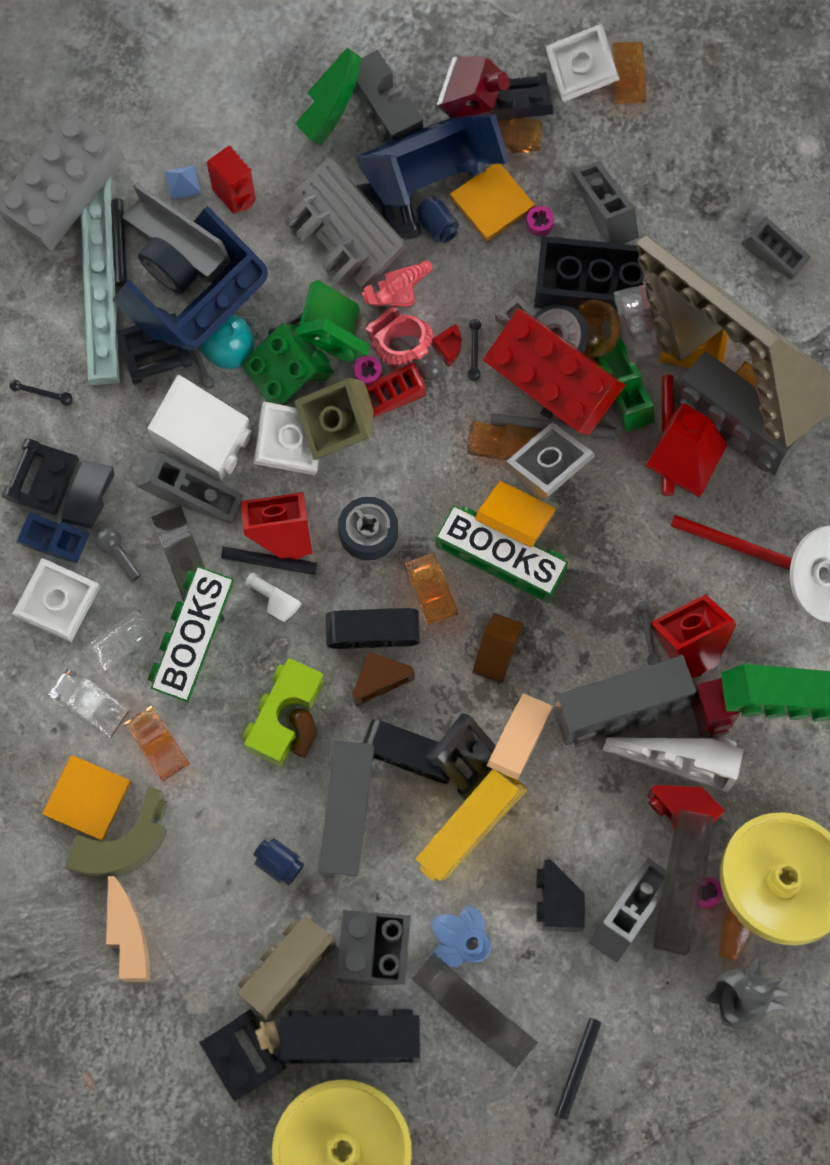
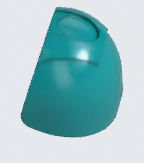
[200,314,255,369]

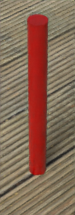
[662,374,674,496]
[671,515,792,570]

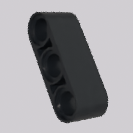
[325,608,420,649]
[362,719,459,784]

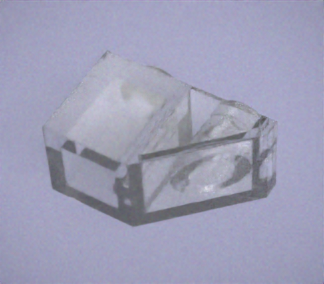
[48,669,130,738]

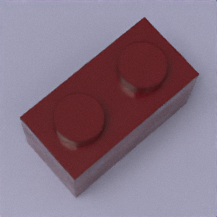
[690,678,740,738]

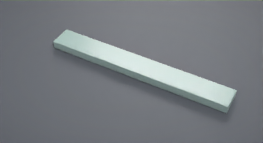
[81,177,121,385]

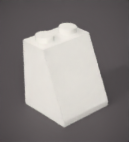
[147,375,252,482]

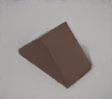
[472,613,524,683]
[353,652,415,707]

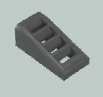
[740,216,811,280]

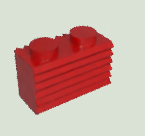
[206,146,256,214]

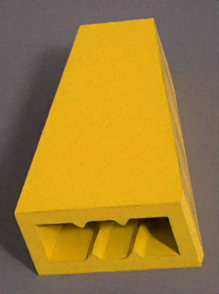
[415,769,528,881]

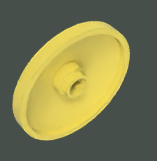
[719,812,830,945]
[272,1080,412,1165]

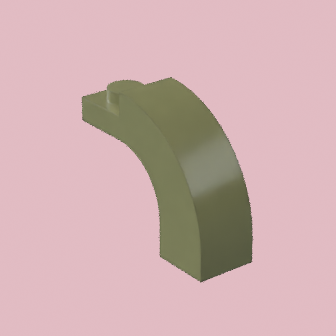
[66,786,167,879]

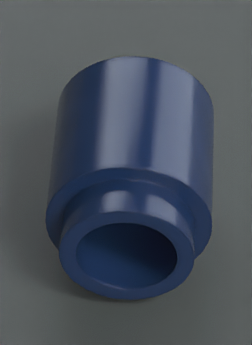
[416,197,459,243]
[253,838,304,886]

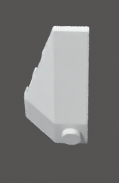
[603,737,744,793]

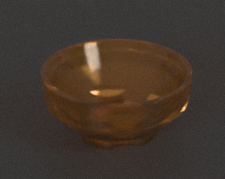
[577,300,621,358]

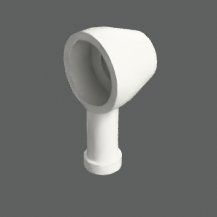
[245,572,302,622]

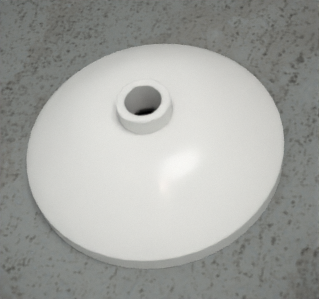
[790,525,830,622]

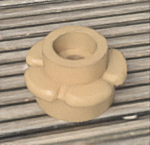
[255,1020,280,1054]

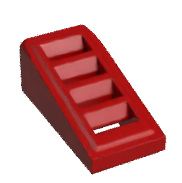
[366,362,426,418]

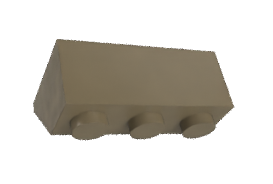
[237,916,337,1022]

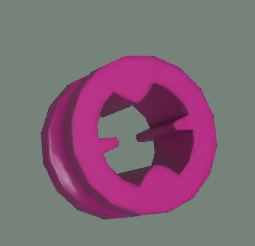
[526,206,554,236]
[354,356,382,385]
[691,877,723,909]

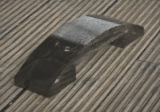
[151,506,225,623]
[412,953,538,1069]

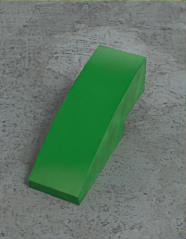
[295,47,362,145]
[591,335,655,432]

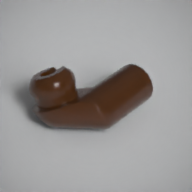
[289,708,317,758]

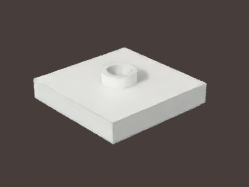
[545,24,620,102]
[254,402,319,475]
[12,558,101,643]

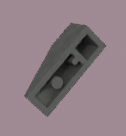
[572,161,639,244]
[136,453,243,524]
[589,858,675,963]

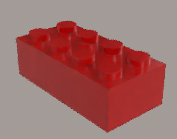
[482,308,626,436]

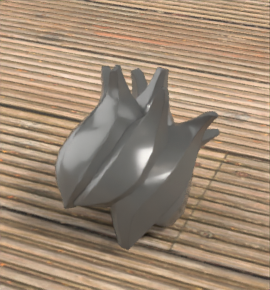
[704,956,790,1029]

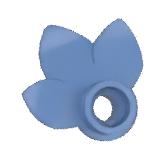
[430,905,491,968]

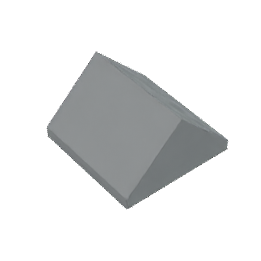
[506,422,595,499]

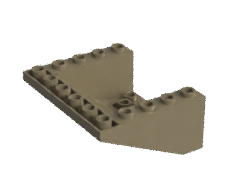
[636,236,830,447]

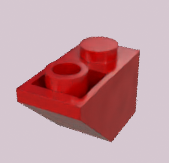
[647,785,725,843]

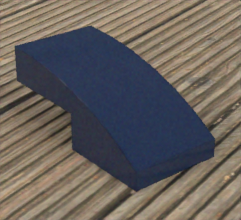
[17,512,89,563]

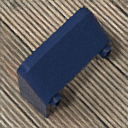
[356,114,510,208]
[112,205,268,350]

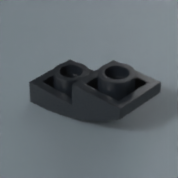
[61,460,115,529]

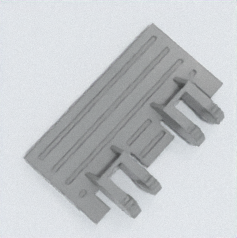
[284,157,408,288]

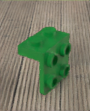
[297,280,370,362]
[242,323,334,405]

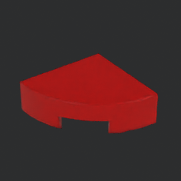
[431,323,461,367]

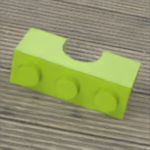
[242,657,325,768]

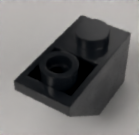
[536,859,585,932]

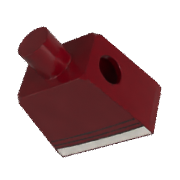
[436,56,510,118]

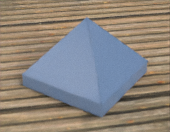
[165,165,201,200]

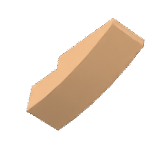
[487,693,553,780]
[106,876,150,982]

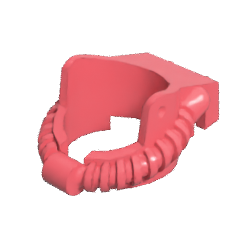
[362,260,433,307]
[365,306,433,370]

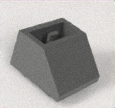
[337,910,411,985]

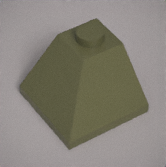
[295,378,374,460]

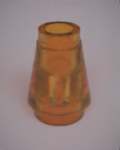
[718,909,753,962]

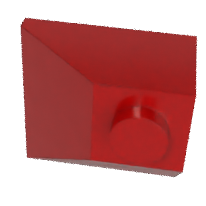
[645,403,727,498]
[241,492,313,559]
[650,594,737,679]

